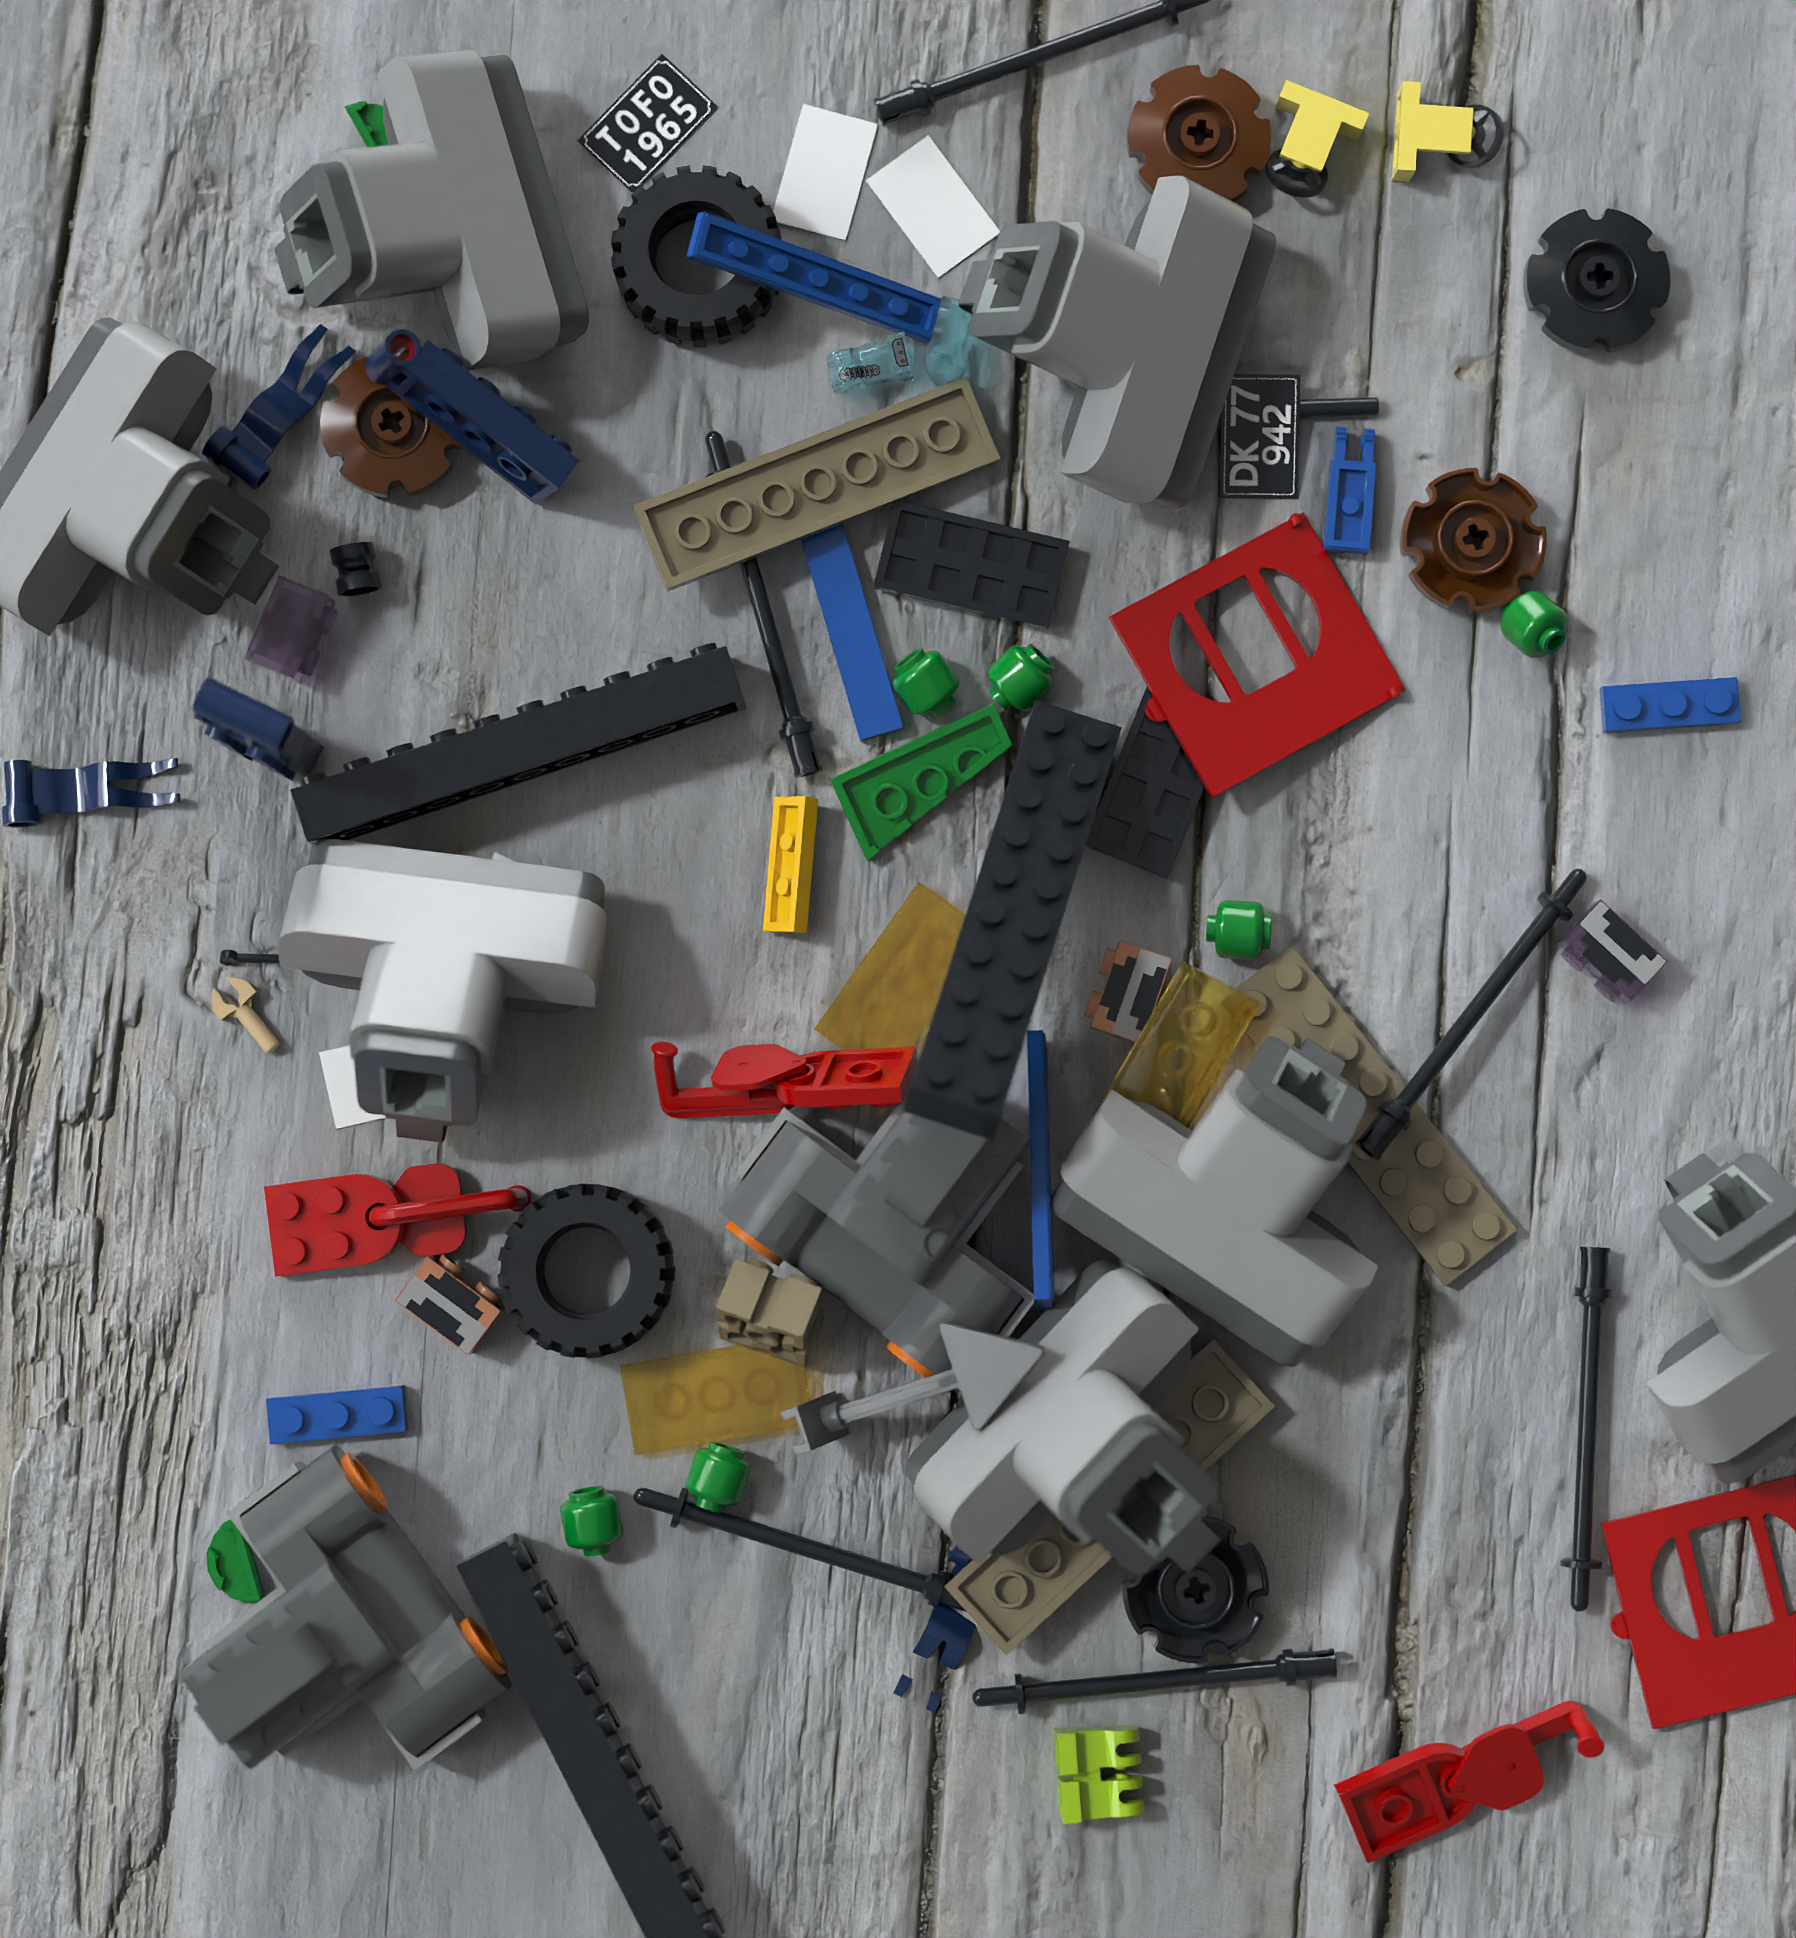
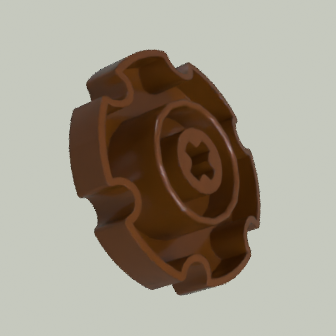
[1127,65,1271,202]
[320,356,463,498]
[1400,468,1547,614]

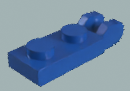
[1323,426,1376,555]

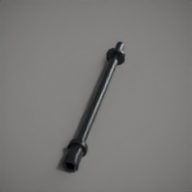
[873,0,1210,127]
[705,431,823,778]
[1355,869,1587,1161]
[1560,1246,1612,1612]
[633,1487,966,1612]
[972,1648,1337,1714]

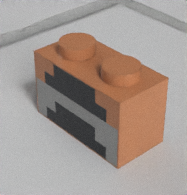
[1084,941,1172,1046]
[395,1254,505,1355]

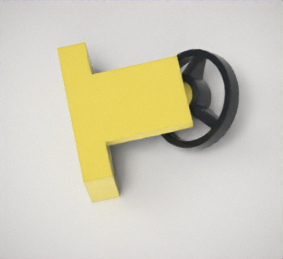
[1265,80,1369,198]
[1392,81,1504,182]

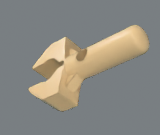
[211,977,280,1054]

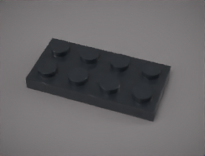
[873,500,1070,630]
[1085,687,1204,879]

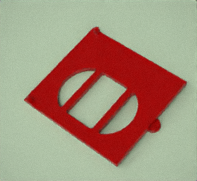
[1108,512,1406,798]
[1600,1474,1796,1730]

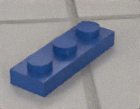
[1599,677,1741,733]
[266,1385,408,1444]

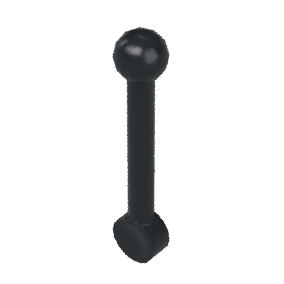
[220,949,280,966]

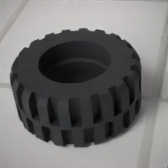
[611,165,782,347]
[497,1184,676,1359]

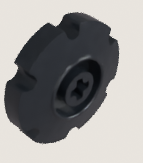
[1523,208,1670,353]
[1121,1515,1269,1663]

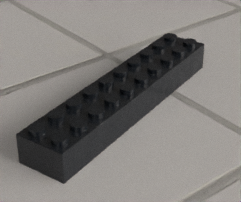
[290,643,747,844]
[903,700,1122,1140]
[456,1533,726,1938]

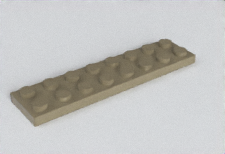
[633,377,1001,592]
[1220,945,1517,1286]
[944,1339,1275,1655]

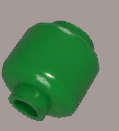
[1501,591,1569,658]
[988,644,1055,711]
[893,648,959,717]
[1206,900,1272,960]
[685,1441,751,1513]
[560,1486,623,1557]

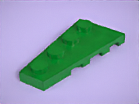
[829,703,1012,861]

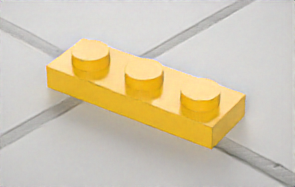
[763,796,818,934]

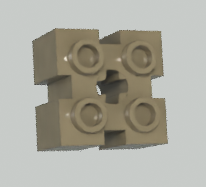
[715,1259,824,1368]

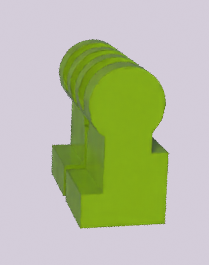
[1053,1726,1145,1824]

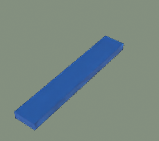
[686,212,943,343]
[801,524,903,742]
[1027,1030,1055,1308]

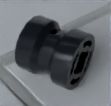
[329,542,382,597]

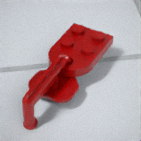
[651,1041,918,1118]
[264,1163,531,1277]
[1334,1701,1605,1864]

